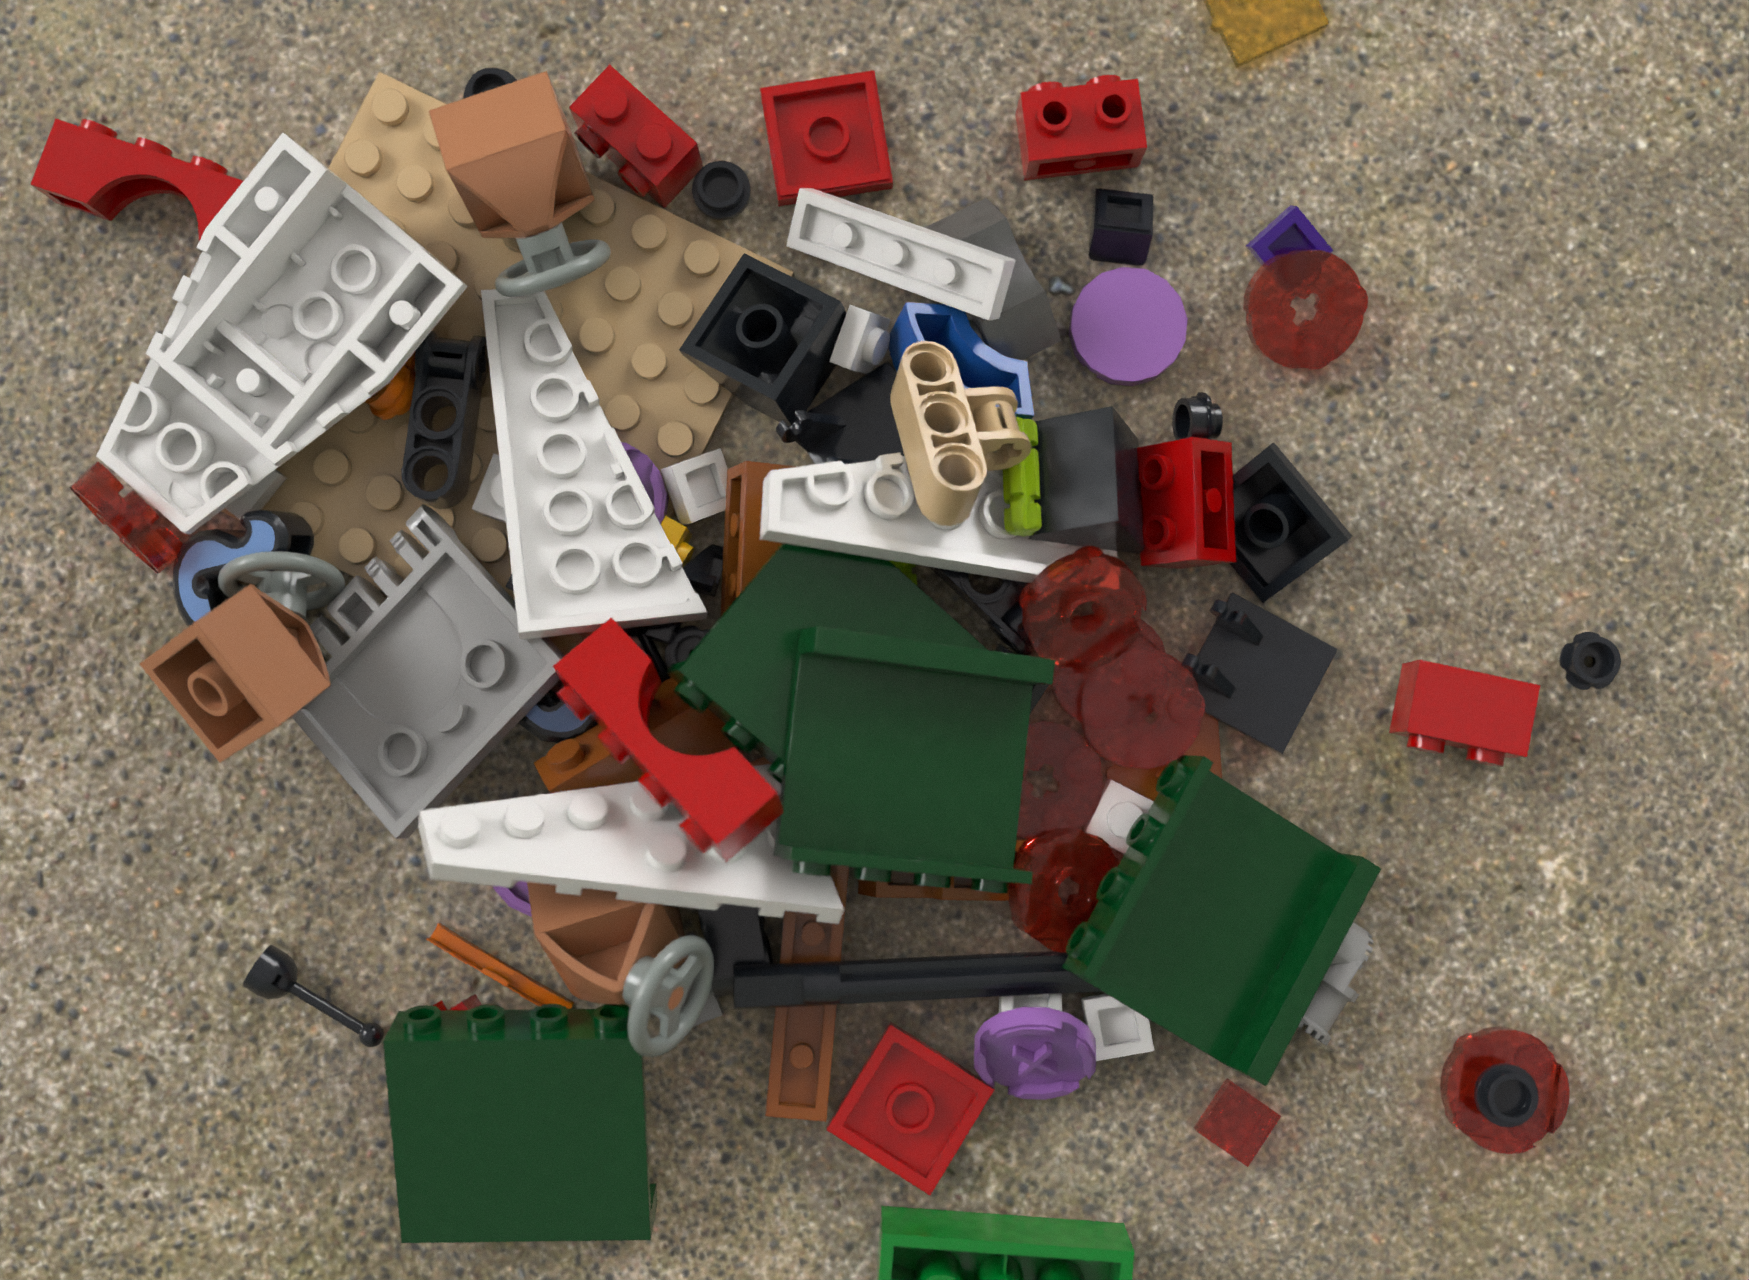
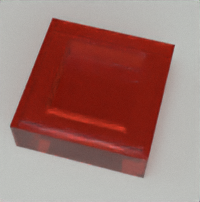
[1194,1078,1281,1167]

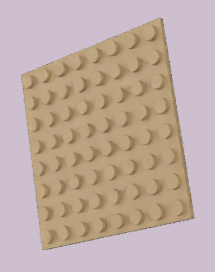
[221,72,794,655]

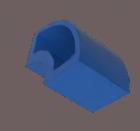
[888,302,1034,419]

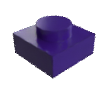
[1246,205,1333,291]

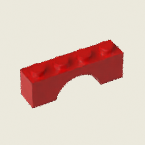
[30,118,249,241]
[553,618,784,863]

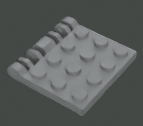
[291,504,565,839]

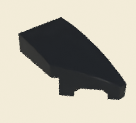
[646,544,723,644]

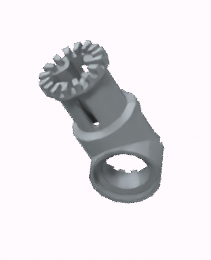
[1298,922,1374,1046]

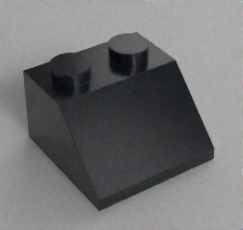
[679,253,847,426]

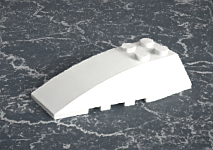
[96,133,468,535]

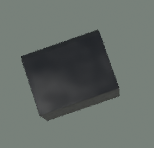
[1029,406,1145,554]
[1230,442,1352,603]

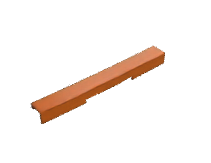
[426,923,575,1009]

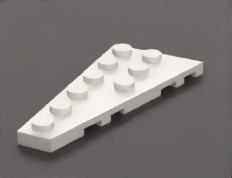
[481,289,707,640]
[760,451,1117,595]
[418,764,844,924]

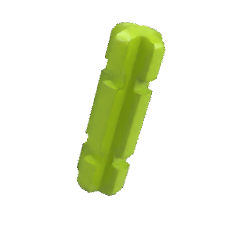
[1002,417,1042,537]

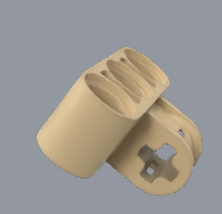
[890,341,1031,526]

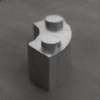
[924,198,1062,360]

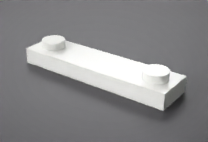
[786,188,1016,321]

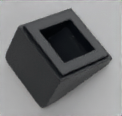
[1088,188,1154,266]

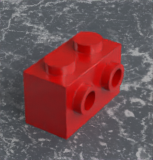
[569,64,704,209]
[1016,75,1147,181]
[1137,437,1236,569]
[1389,660,1540,767]

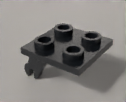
[776,361,905,464]
[1175,592,1338,754]

